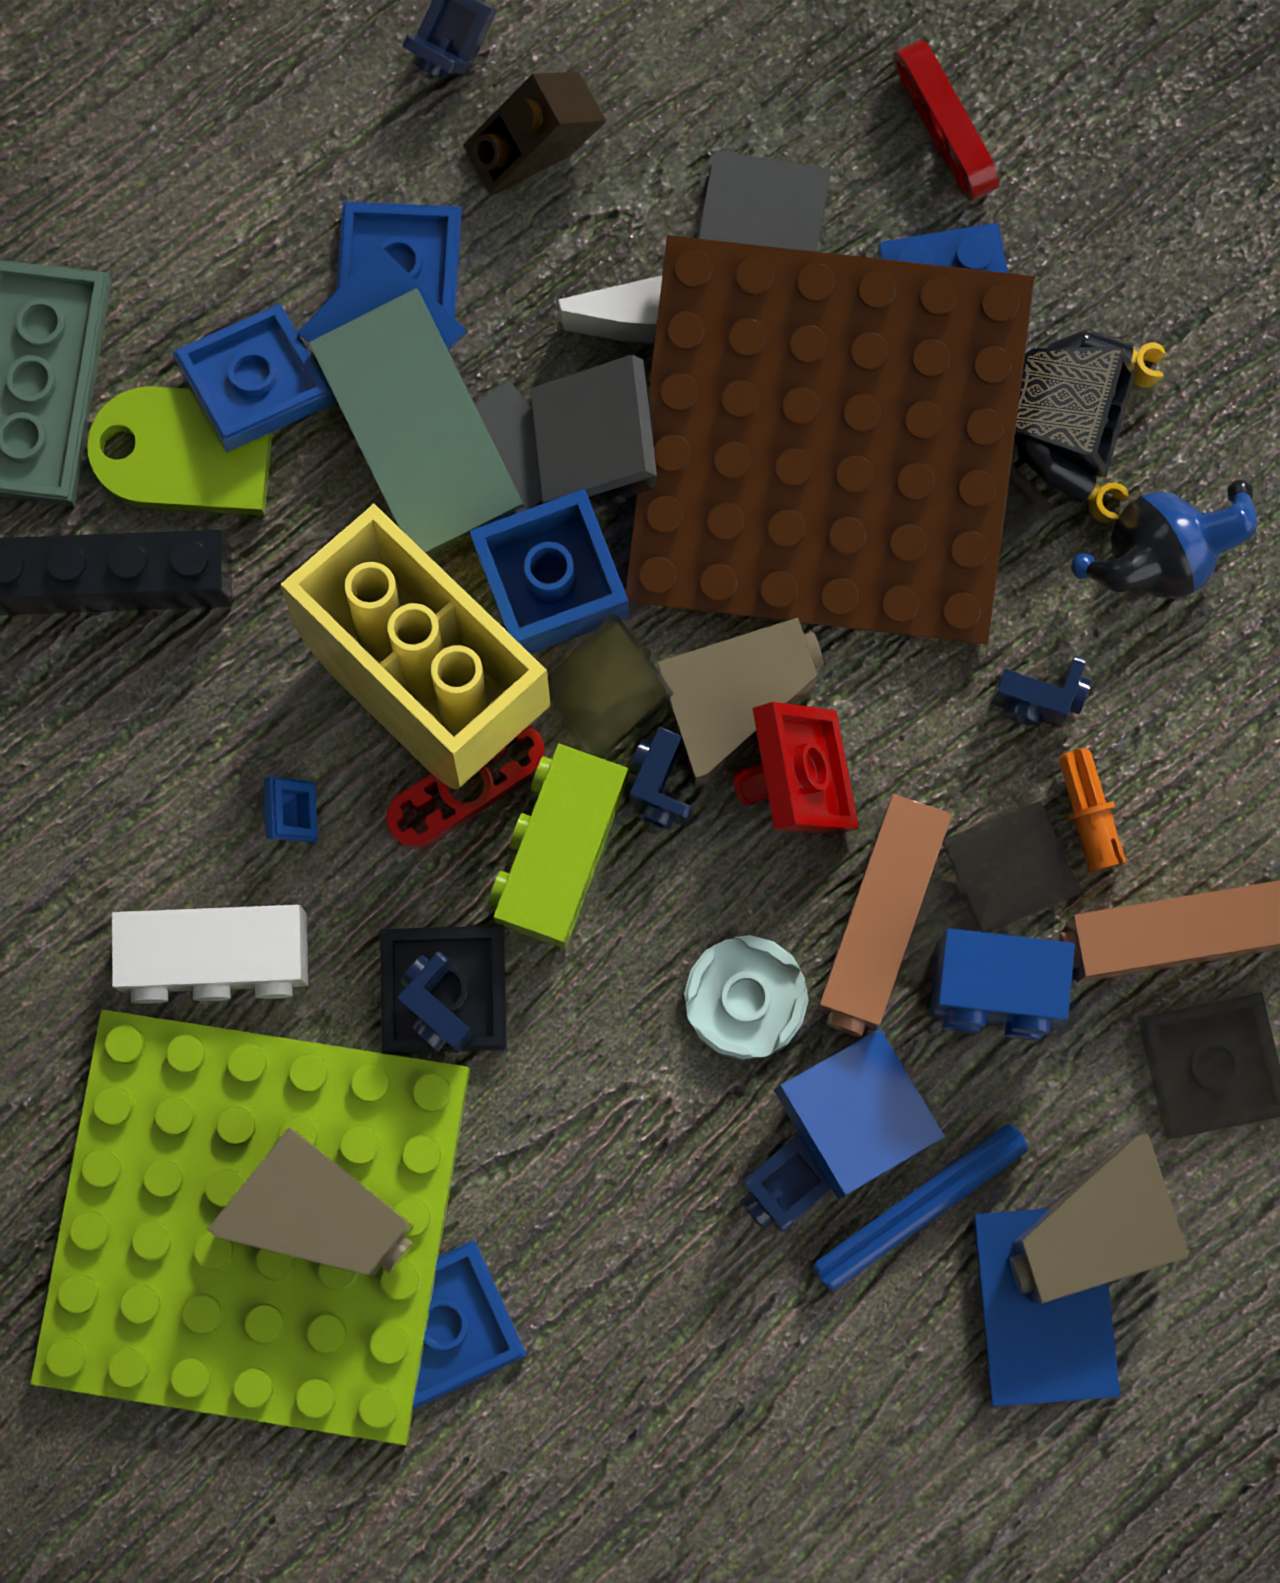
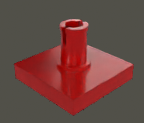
[733,702,859,835]

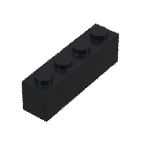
[0,530,232,615]

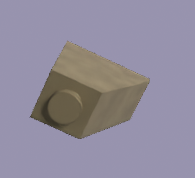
[657,618,824,788]
[207,1128,414,1276]
[1009,1133,1189,1303]

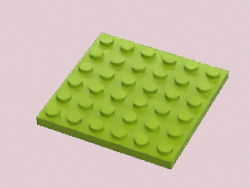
[31,1009,470,1445]

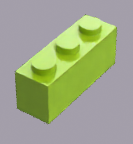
[488,743,629,950]

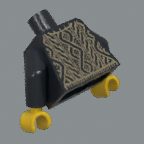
[1014,329,1166,523]

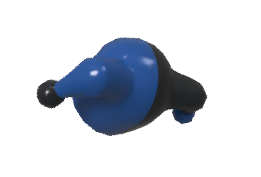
[1071,479,1257,599]

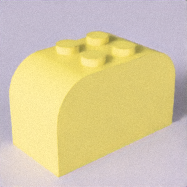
[281,504,550,789]

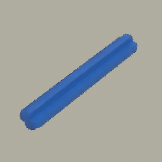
[813,1124,1029,1291]

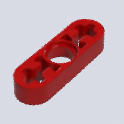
[893,39,999,201]
[386,726,546,849]

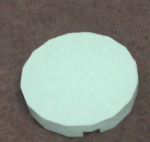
[684,935,809,1061]

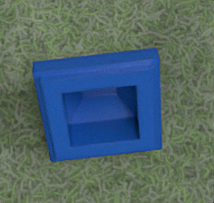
[263,776,318,843]

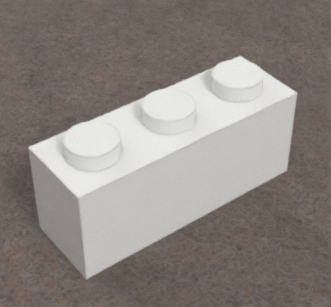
[112,905,308,1004]

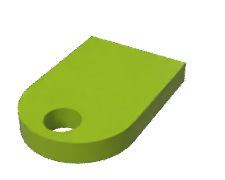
[87,386,273,516]

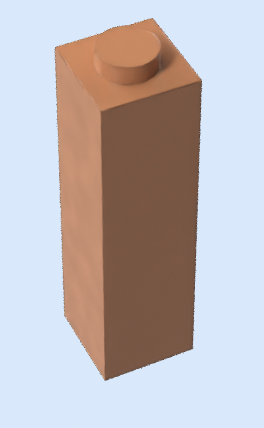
[817,793,952,1036]
[1059,880,1280,983]

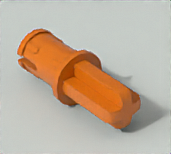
[1059,748,1127,873]

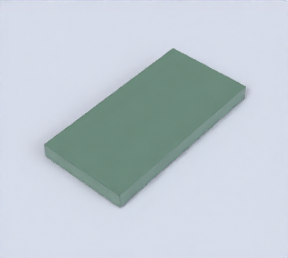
[0,260,112,507]
[309,288,525,555]

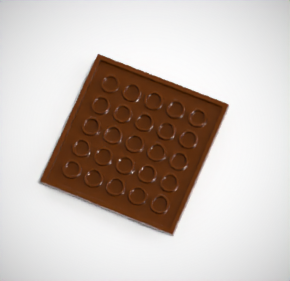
[626,235,1035,645]

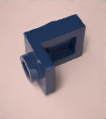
[402,0,498,79]
[991,656,1091,728]
[629,727,692,830]
[397,951,474,1053]
[739,1134,832,1232]

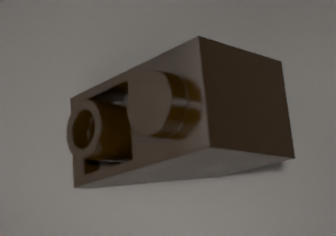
[463,72,607,194]

